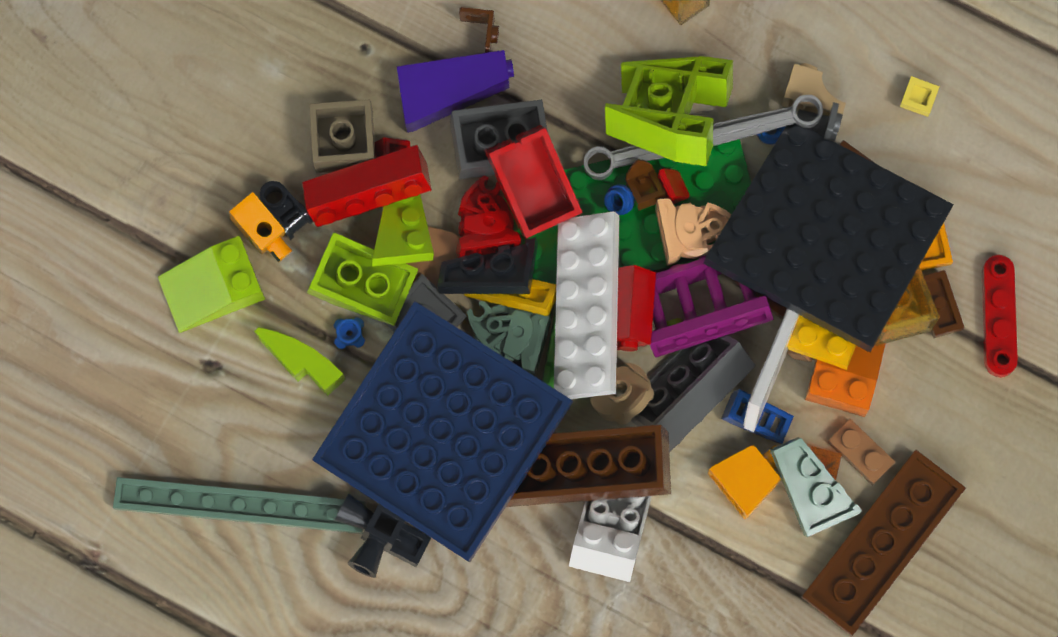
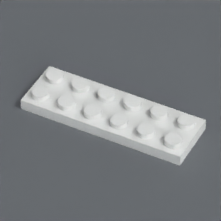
[554,211,619,399]

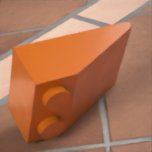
[805,328,889,417]

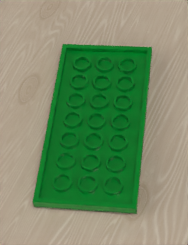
[502,139,751,285]

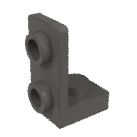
[797,102,843,141]

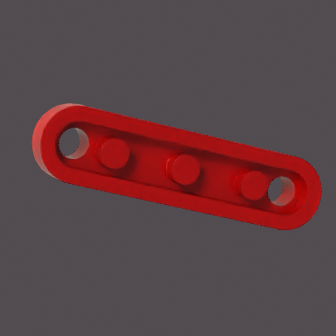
[982,255,1018,378]

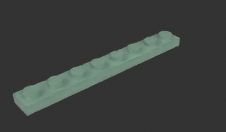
[113,477,366,534]

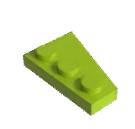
[372,194,434,267]

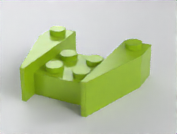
[605,56,733,166]

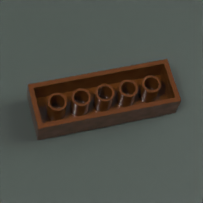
[506,425,671,507]

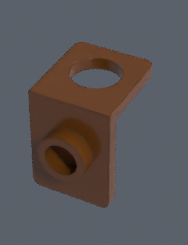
[459,7,499,53]

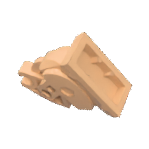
[655,199,731,266]

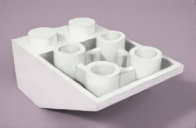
[569,496,652,582]

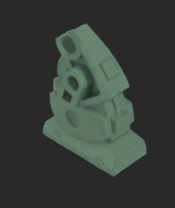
[467,300,552,377]

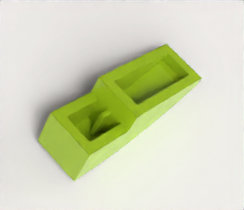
[254,327,346,396]

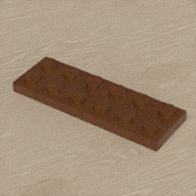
[801,450,966,637]

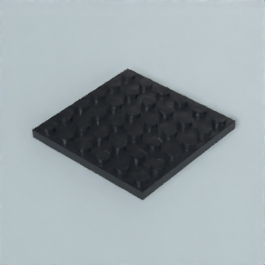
[704,123,954,352]

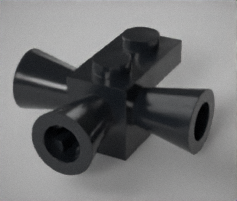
[334,493,431,578]

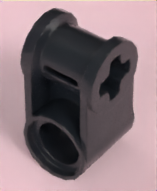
[259,181,313,241]

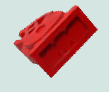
[456,175,521,258]

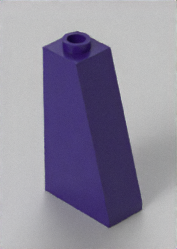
[396,50,514,133]

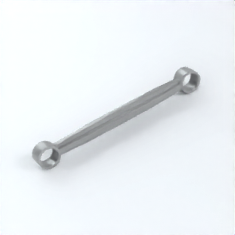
[584,95,823,180]

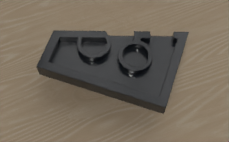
[437,237,538,294]

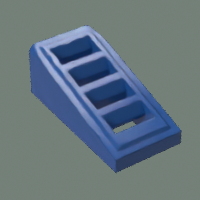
[721,389,794,445]

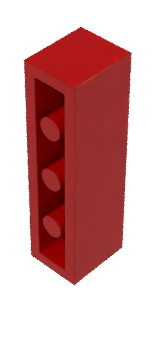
[302,145,432,227]

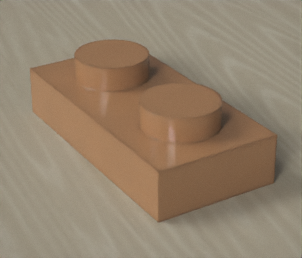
[828,419,895,486]

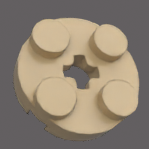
[590,363,654,425]

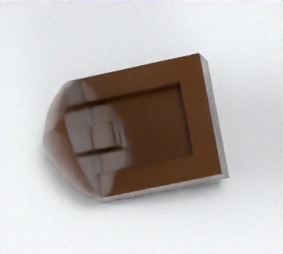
[625,159,667,210]

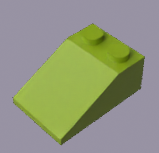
[307,232,418,326]
[158,235,265,333]

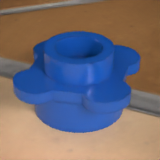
[334,317,365,349]

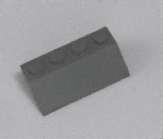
[631,335,756,453]

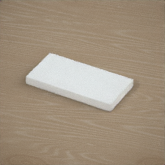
[743,308,799,432]

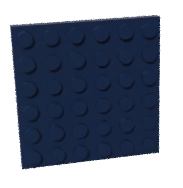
[312,301,573,562]

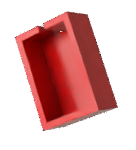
[484,125,583,238]

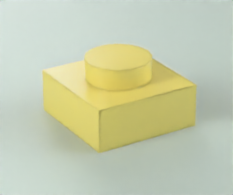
[900,76,940,117]

